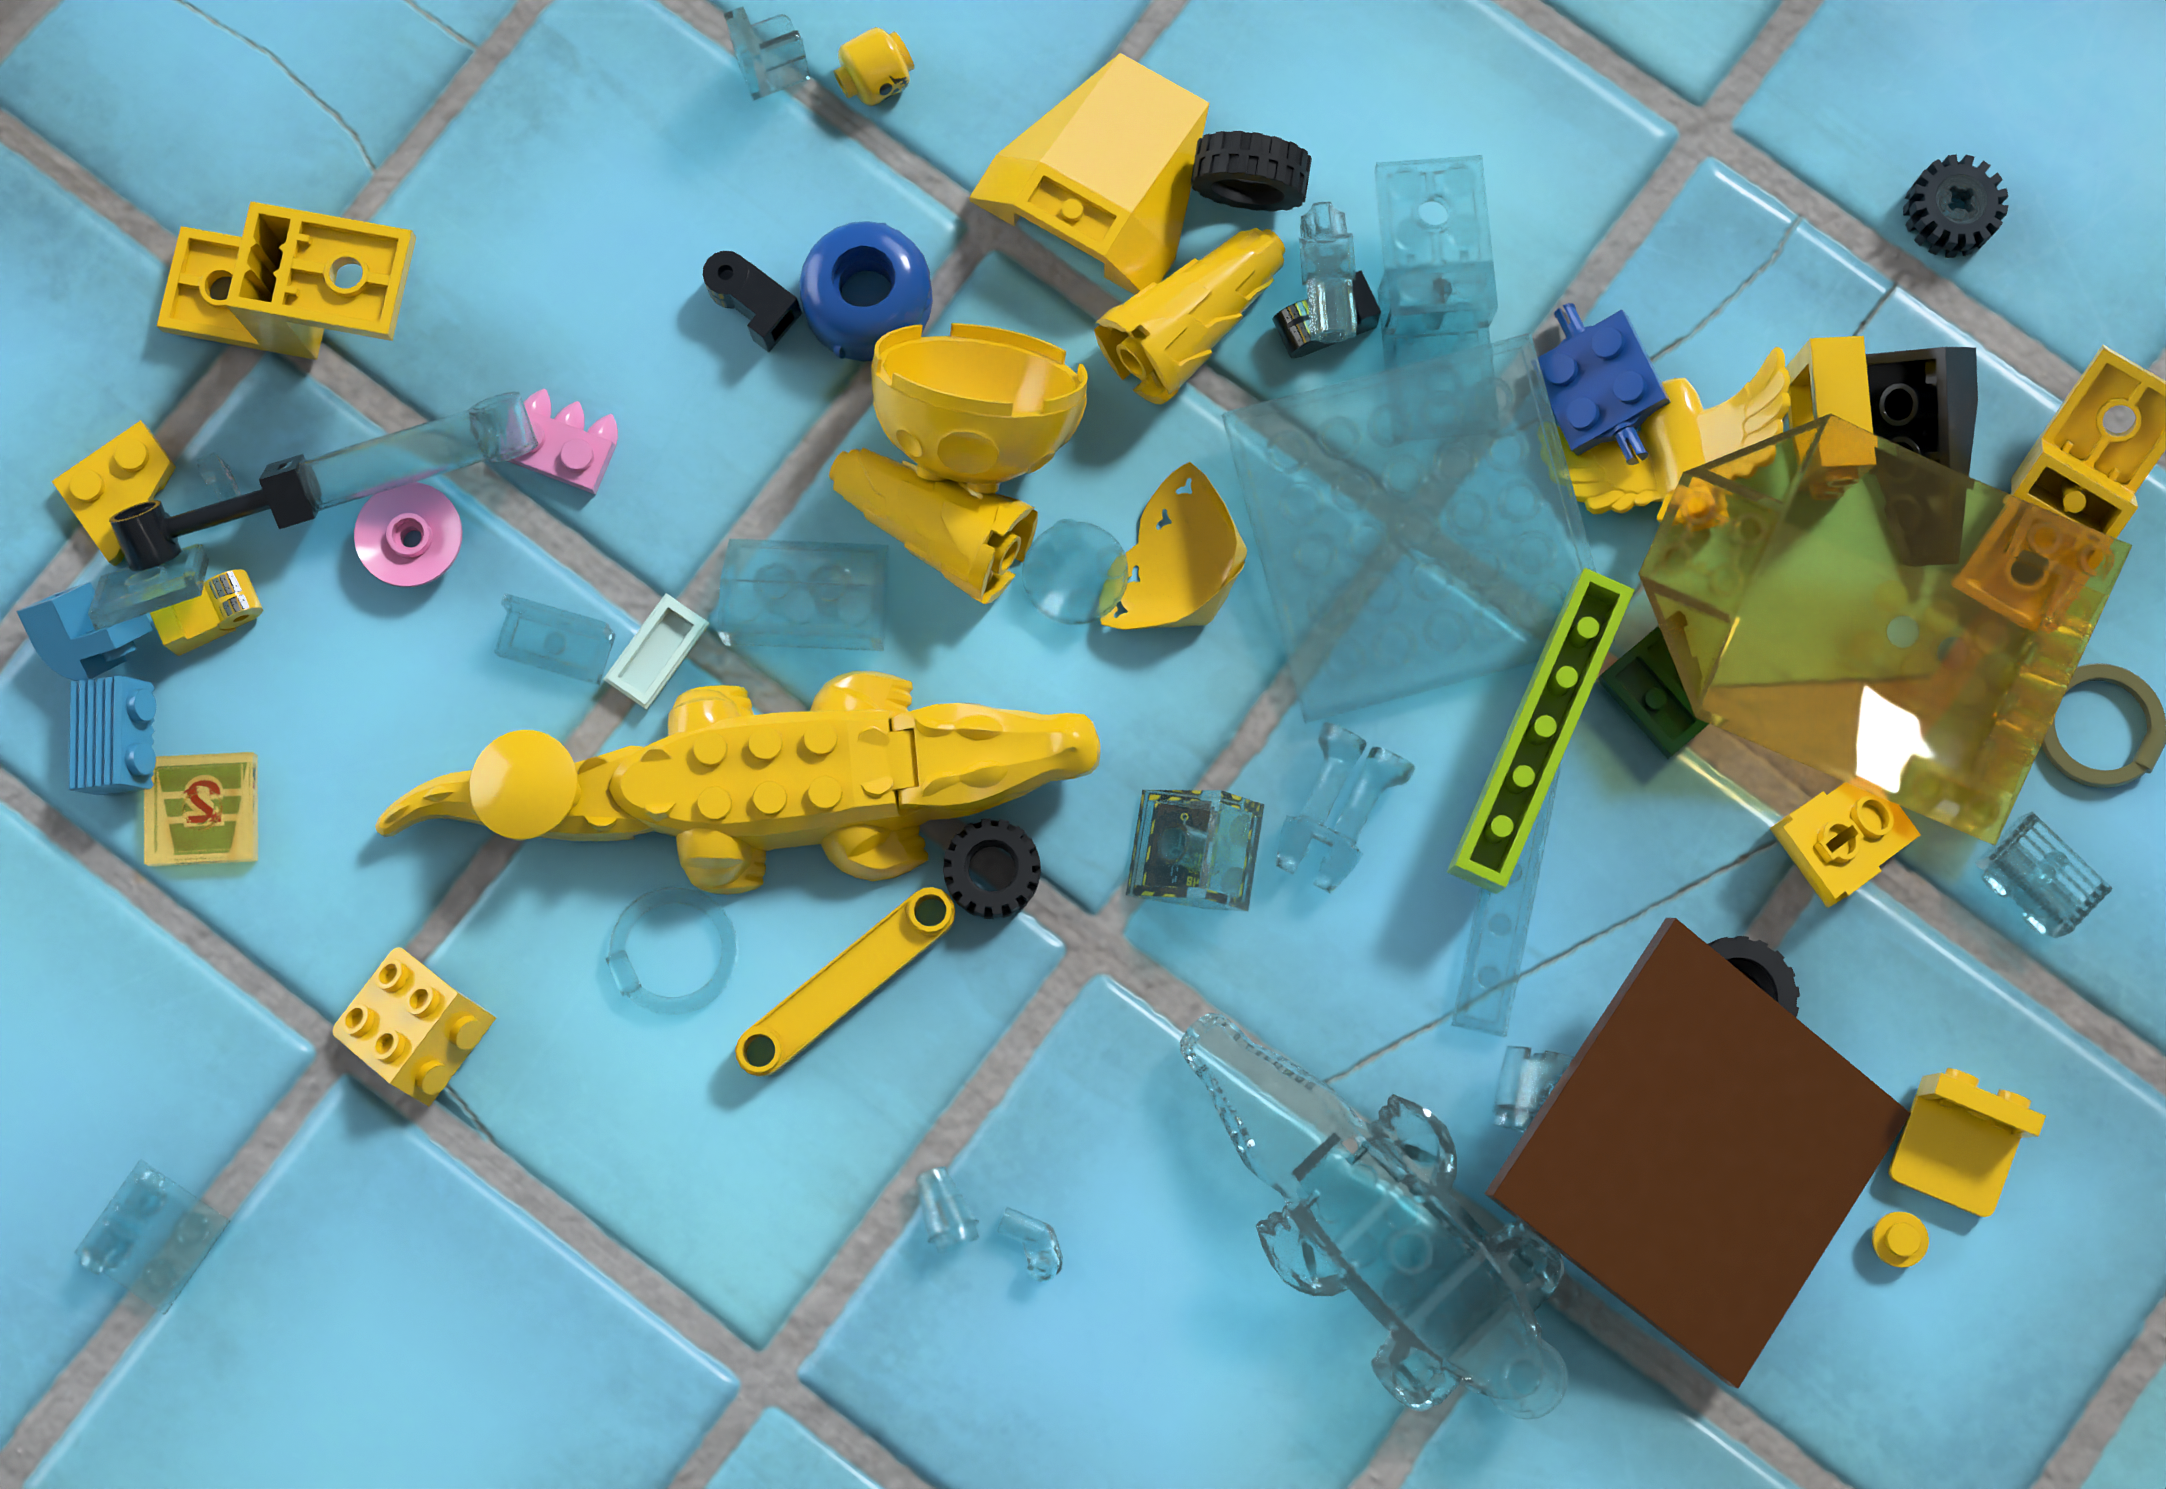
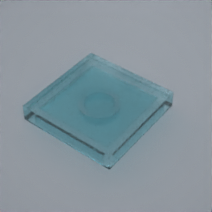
[88,543,209,631]

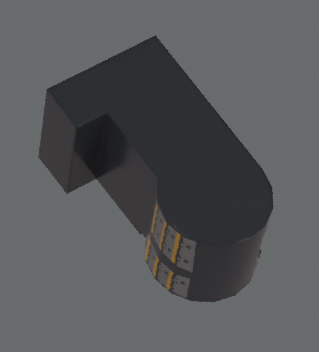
[702,251,802,352]
[1272,270,1381,358]

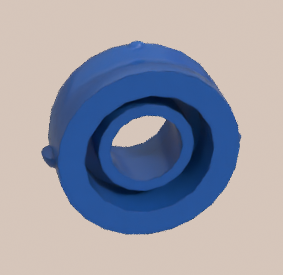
[799,221,933,362]

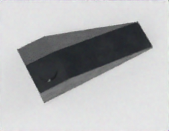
[1866,347,1978,564]

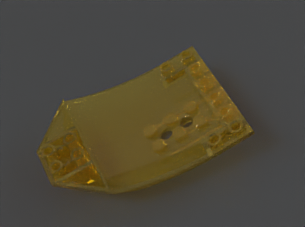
[1638,413,2132,846]

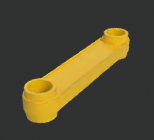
[735,887,956,1077]

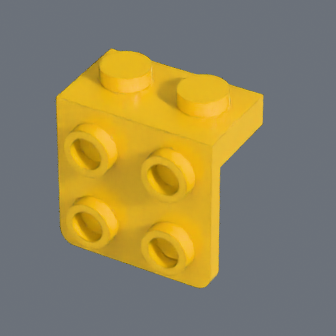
[333,947,496,1107]
[1888,1068,2046,1217]

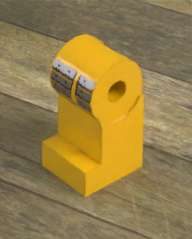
[145,569,263,656]

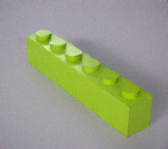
[1447,567,1635,894]

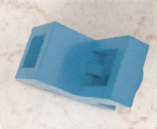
[16,582,153,681]

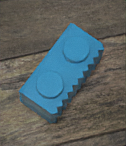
[69,676,156,795]

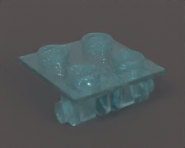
[74,1159,231,1315]

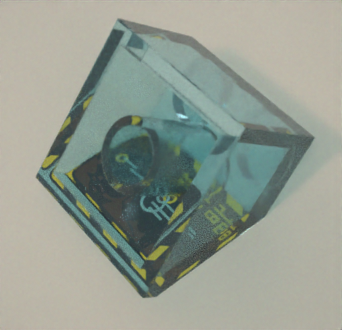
[1126,790,1264,911]

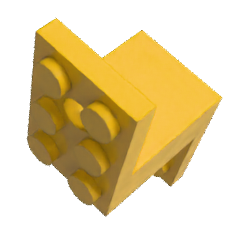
[156,201,416,360]

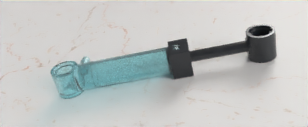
[109,392,538,571]

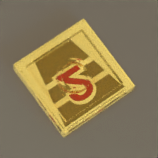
[144,752,258,867]

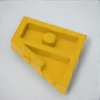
[52,420,176,566]

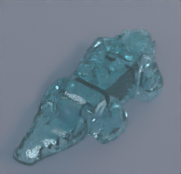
[1180,1013,1568,1419]

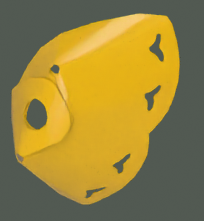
[1099,462,1247,630]

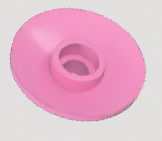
[354,482,463,587]

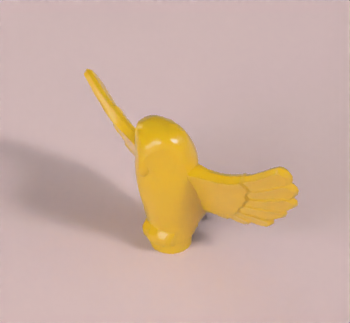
[1537,347,1791,532]

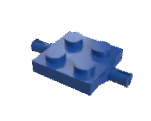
[1529,303,1671,465]

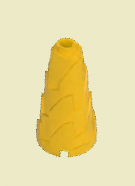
[1094,228,1285,405]
[829,447,1038,604]

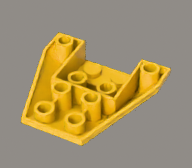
[969,53,1210,295]

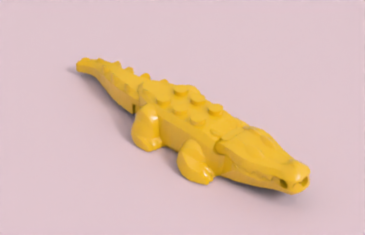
[375,671,1101,895]

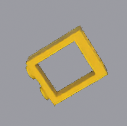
[1785,336,1876,498]

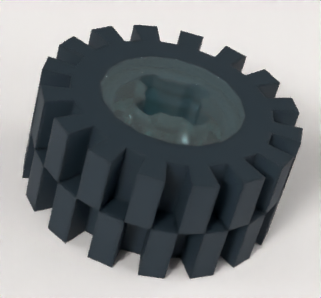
[1903,154,2009,258]

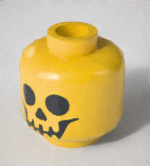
[833,27,915,106]

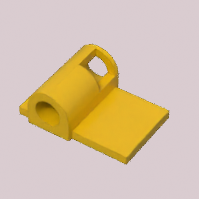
[1769,765,1921,908]

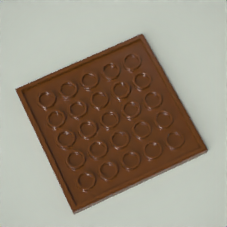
[1484,917,1911,1389]

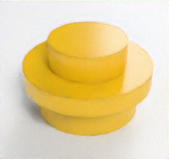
[1872,1212,1929,1267]

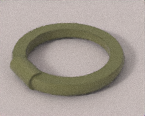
[2037,663,2166,788]

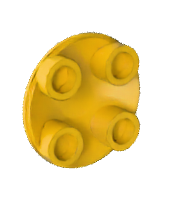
[469,730,581,841]

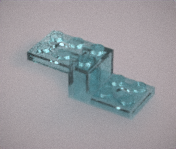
[1374,155,1500,442]

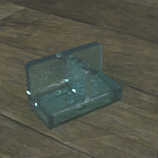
[723,7,810,101]

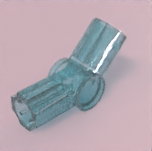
[1299,202,1357,344]

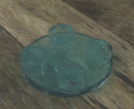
[1022,519,1128,625]

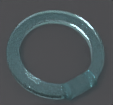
[605,886,738,1015]

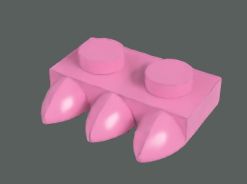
[494,389,618,495]

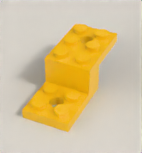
[1951,345,2166,641]

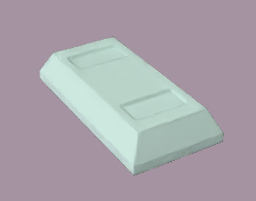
[603,593,710,710]

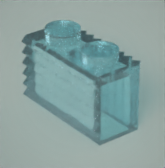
[1975,811,2113,939]

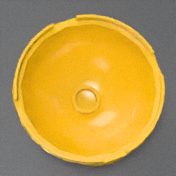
[871,323,1088,494]

